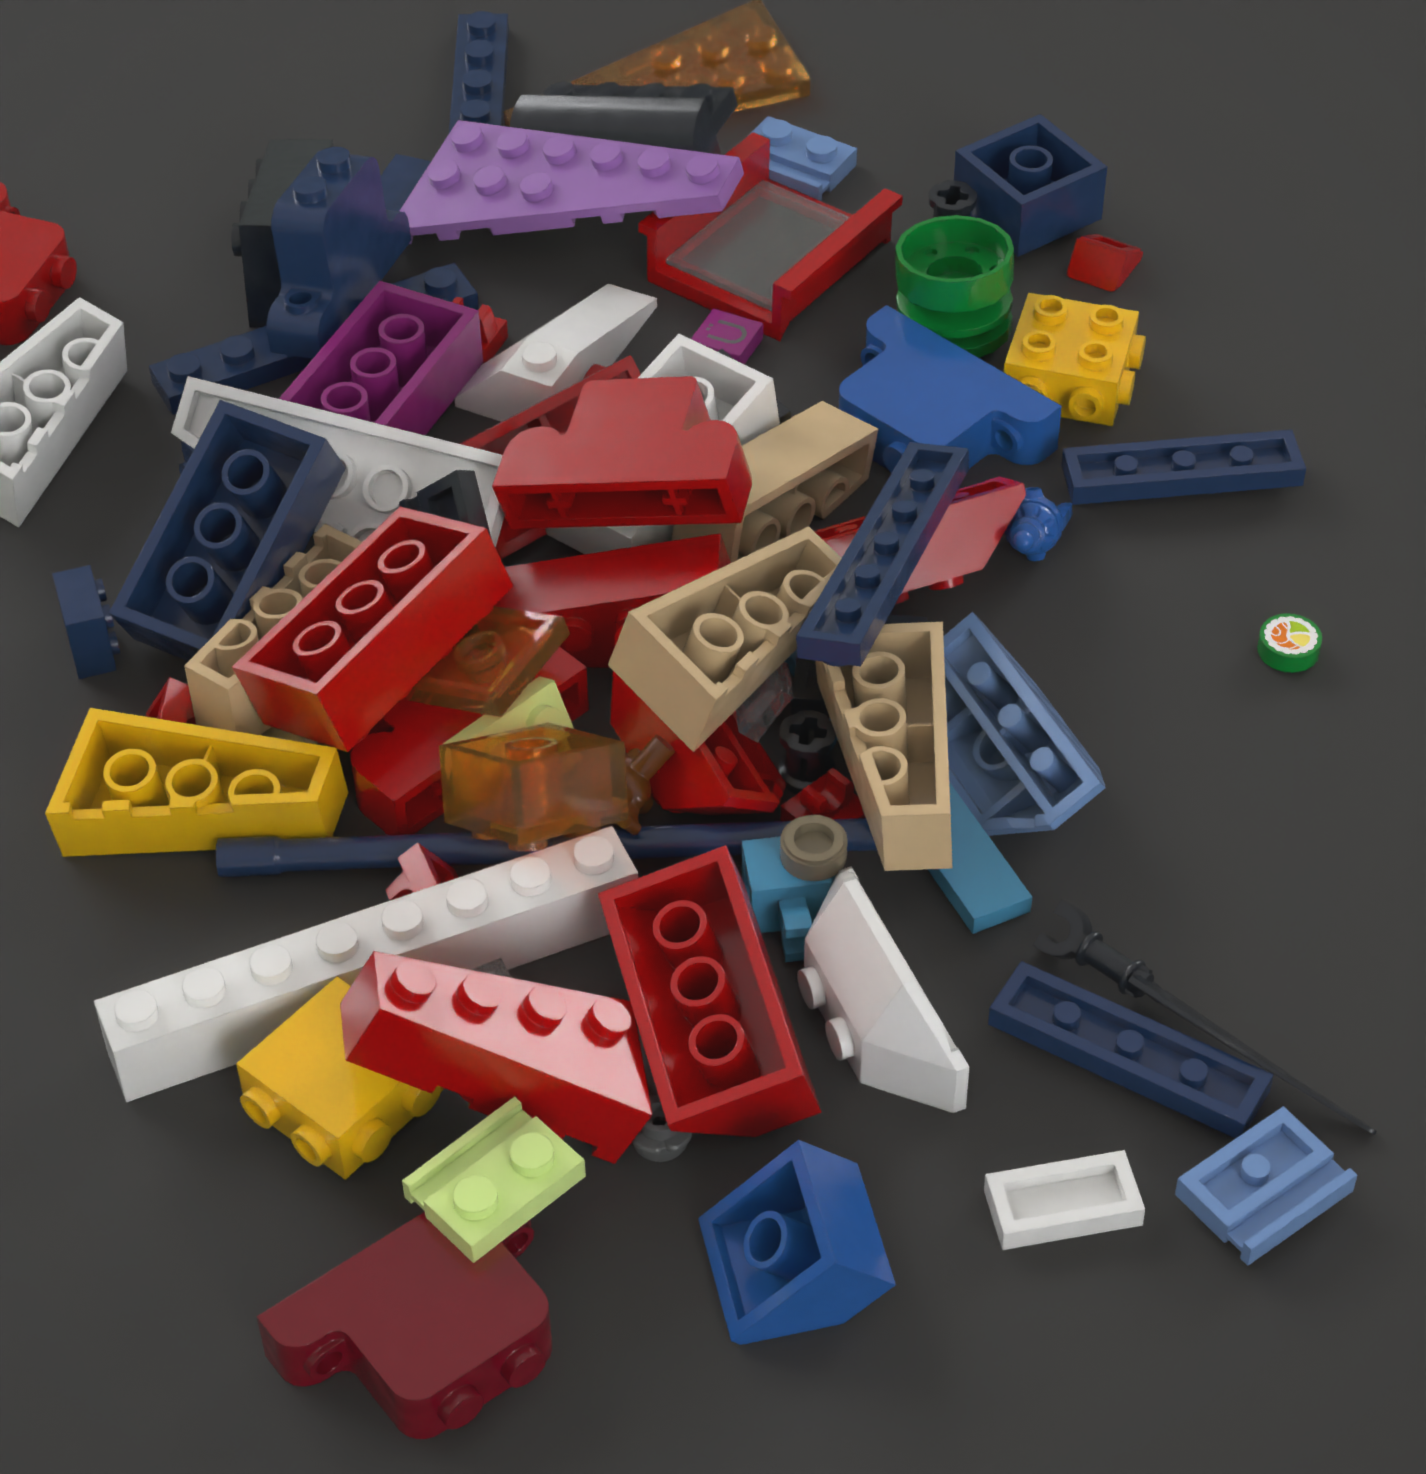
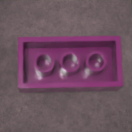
[279,281,483,435]

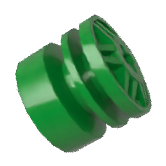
[895,215,1014,358]

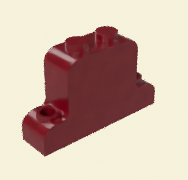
[256,1212,552,1439]

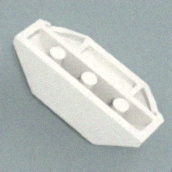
[797,866,969,1113]

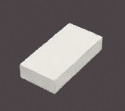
[984,1150,1145,1250]

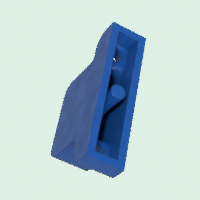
[839,305,1062,473]

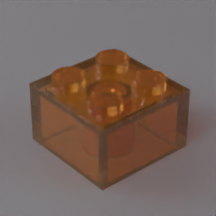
[439,722,629,851]

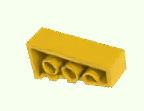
[45,708,348,857]

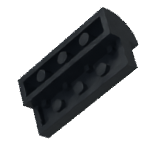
[509,81,738,155]

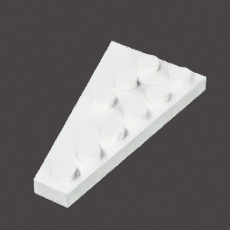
[171,376,505,637]

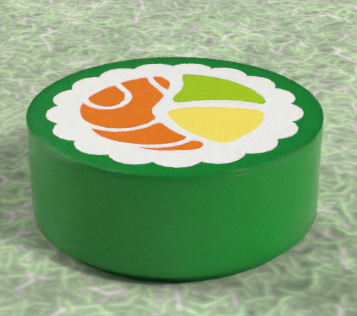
[1257,613,1322,673]

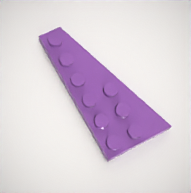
[400,120,744,244]

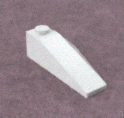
[455,284,657,422]

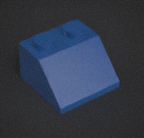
[698,1140,896,1345]

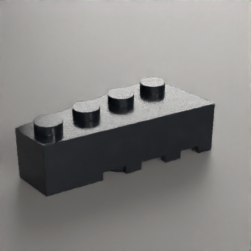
[231,139,334,327]

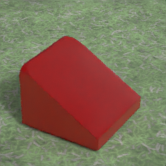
[1067,234,1143,291]

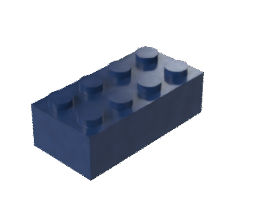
[109,400,346,661]

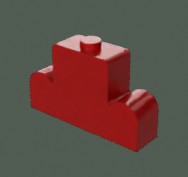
[492,376,752,529]
[350,633,589,835]

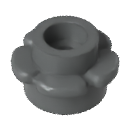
[632,1095,692,1162]

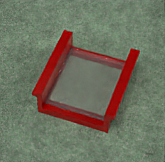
[638,132,903,342]

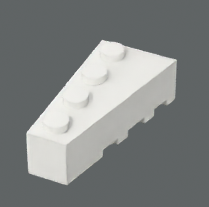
[0,297,127,528]

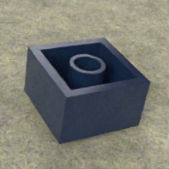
[954,114,1107,257]

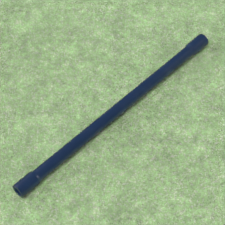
[216,818,877,877]

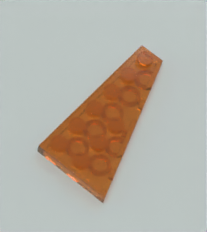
[504,0,810,127]

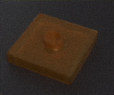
[404,606,570,717]

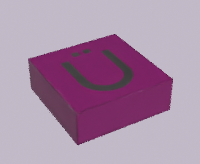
[691,308,763,365]

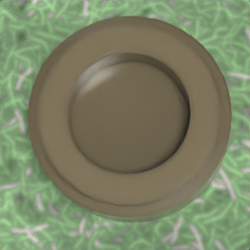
[780,815,848,881]

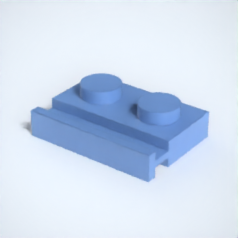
[749,116,857,201]
[1175,1106,1357,1266]

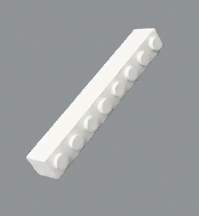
[94,826,638,1102]

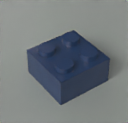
[52,565,120,679]

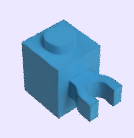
[742,836,836,962]

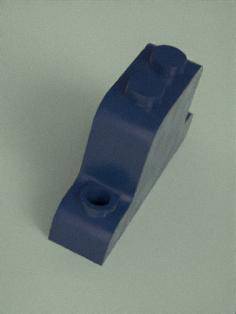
[267,147,411,359]

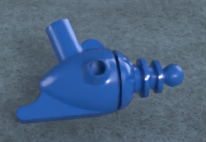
[1004,487,1073,561]

